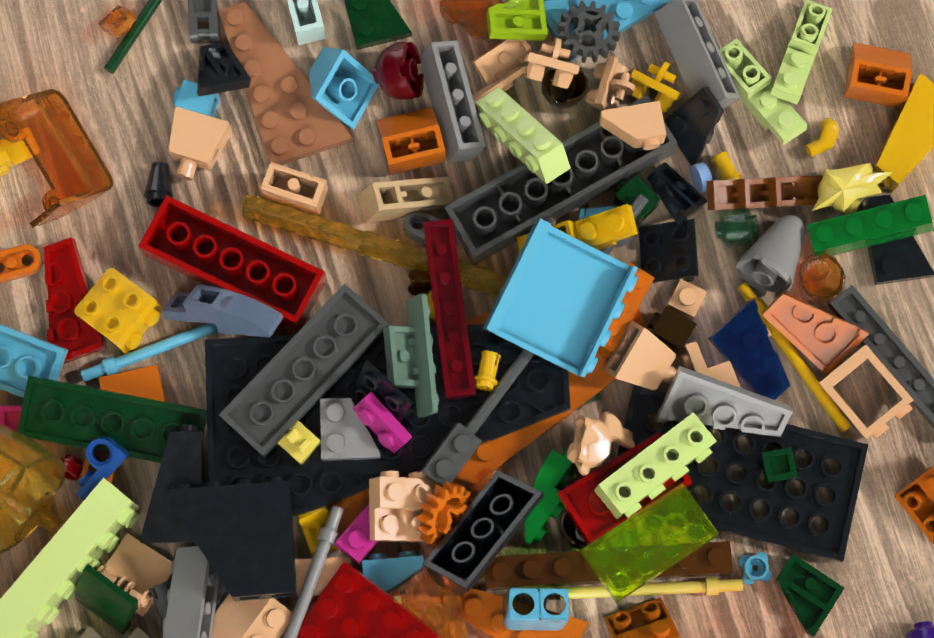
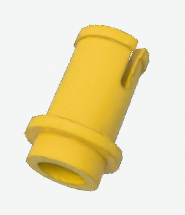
[711,151,742,180]
[474,350,501,391]

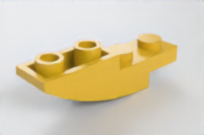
[517,204,638,252]

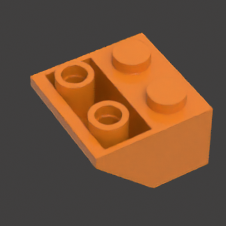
[843,42,912,109]
[376,107,446,175]
[894,464,934,543]
[604,597,681,638]

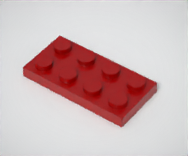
[557,432,693,547]

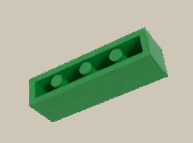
[807,195,934,259]

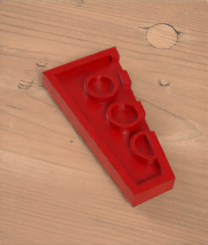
[44,237,107,364]

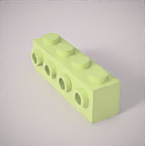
[476,87,570,184]
[594,412,716,519]

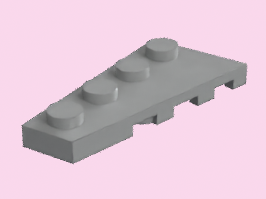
[656,366,793,437]

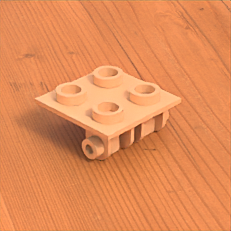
[97,533,172,617]

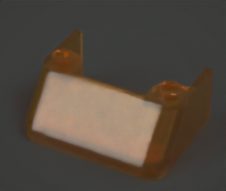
[0,89,113,228]

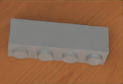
[654,0,741,109]
[420,40,486,163]
[162,546,220,638]

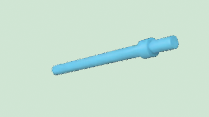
[80,323,218,382]

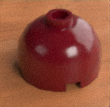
[373,42,424,100]

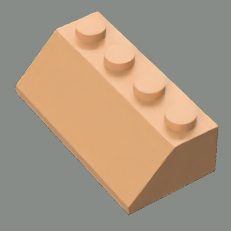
[212,593,293,638]

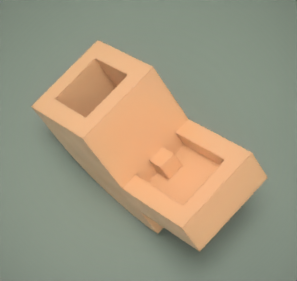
[680,341,741,388]

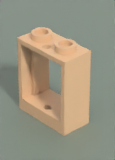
[819,345,914,439]

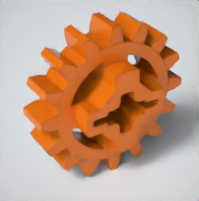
[417,481,473,548]

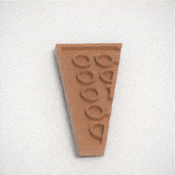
[218,2,354,165]

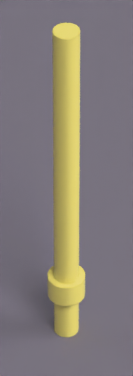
[559,577,743,600]

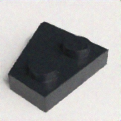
[197,42,251,96]
[664,87,724,166]
[647,162,708,225]

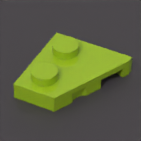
[486,0,548,41]

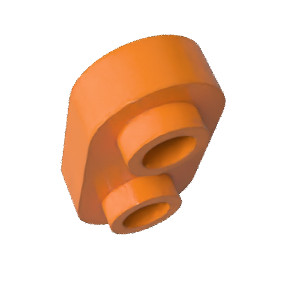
[0,244,43,284]

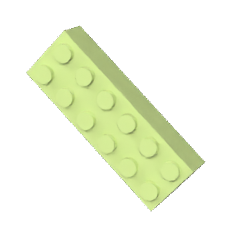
[0,477,141,638]

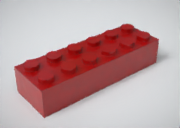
[138,195,327,331]

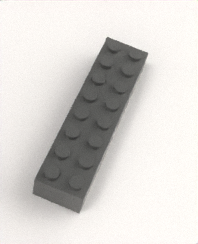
[444,95,678,265]

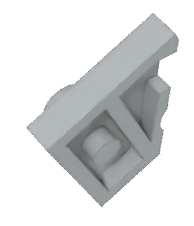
[320,398,381,461]

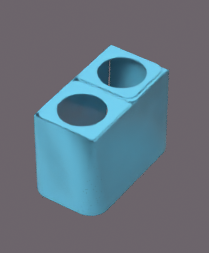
[503,588,569,631]

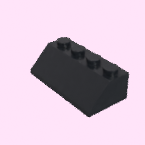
[422,470,545,596]

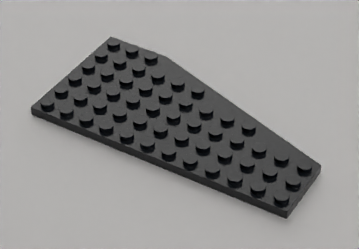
[205,324,571,516]

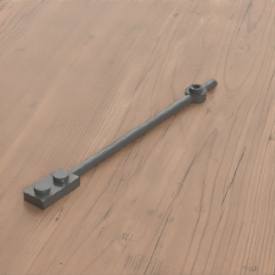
[420,194,648,487]

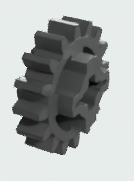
[557,1,620,63]

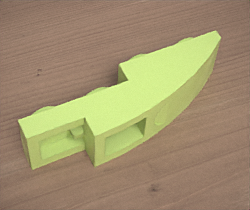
[770,0,832,105]
[720,38,807,145]

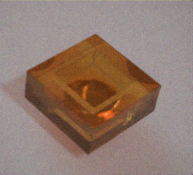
[98,4,137,38]

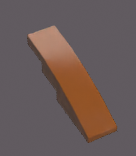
[707,175,823,210]

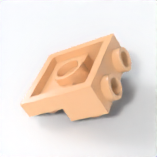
[369,471,435,543]

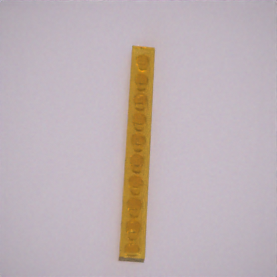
[241,194,508,298]

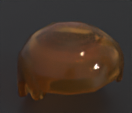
[798,252,846,301]

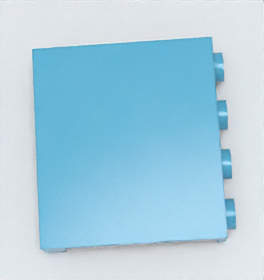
[483,218,638,377]

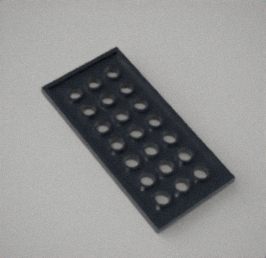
[616,385,868,562]

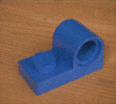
[76,436,130,500]

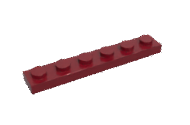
[423,219,476,399]

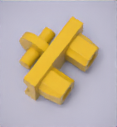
[630,61,682,113]

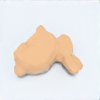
[567,412,635,476]

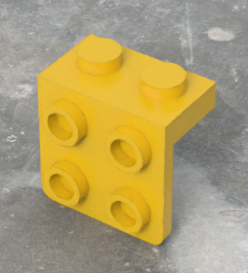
[74,268,163,354]

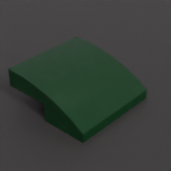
[75,564,138,635]

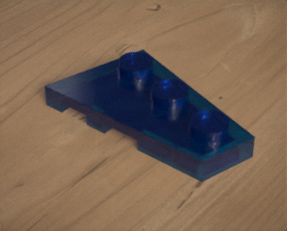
[708,299,790,400]

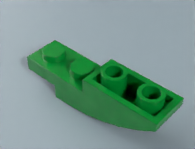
[524,441,573,547]

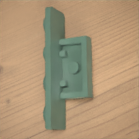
[383,294,439,418]

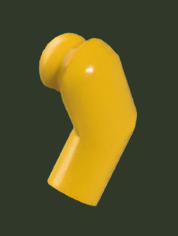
[805,118,840,158]

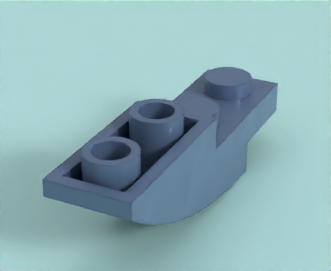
[162,285,283,338]

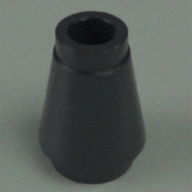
[144,162,173,207]

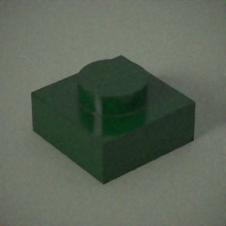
[760,447,798,484]

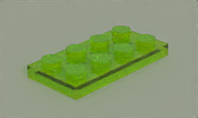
[581,483,719,603]

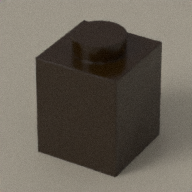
[647,306,697,355]

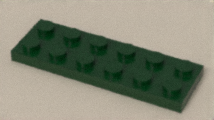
[17,375,207,463]

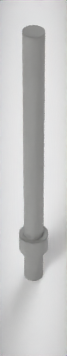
[284,506,344,638]

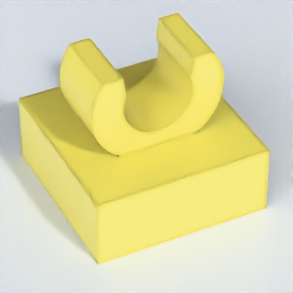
[278,421,321,465]

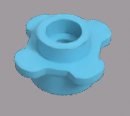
[738,552,772,585]

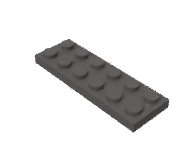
[219,284,389,457]

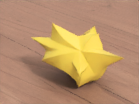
[812,163,893,214]

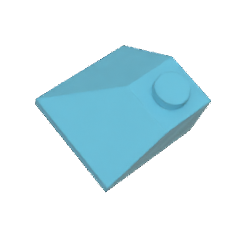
[309,47,379,130]

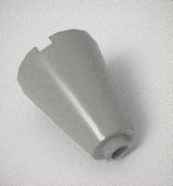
[736,215,806,298]

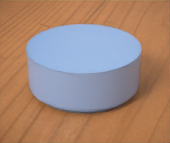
[690,162,712,193]

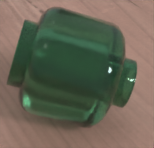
[715,208,759,248]

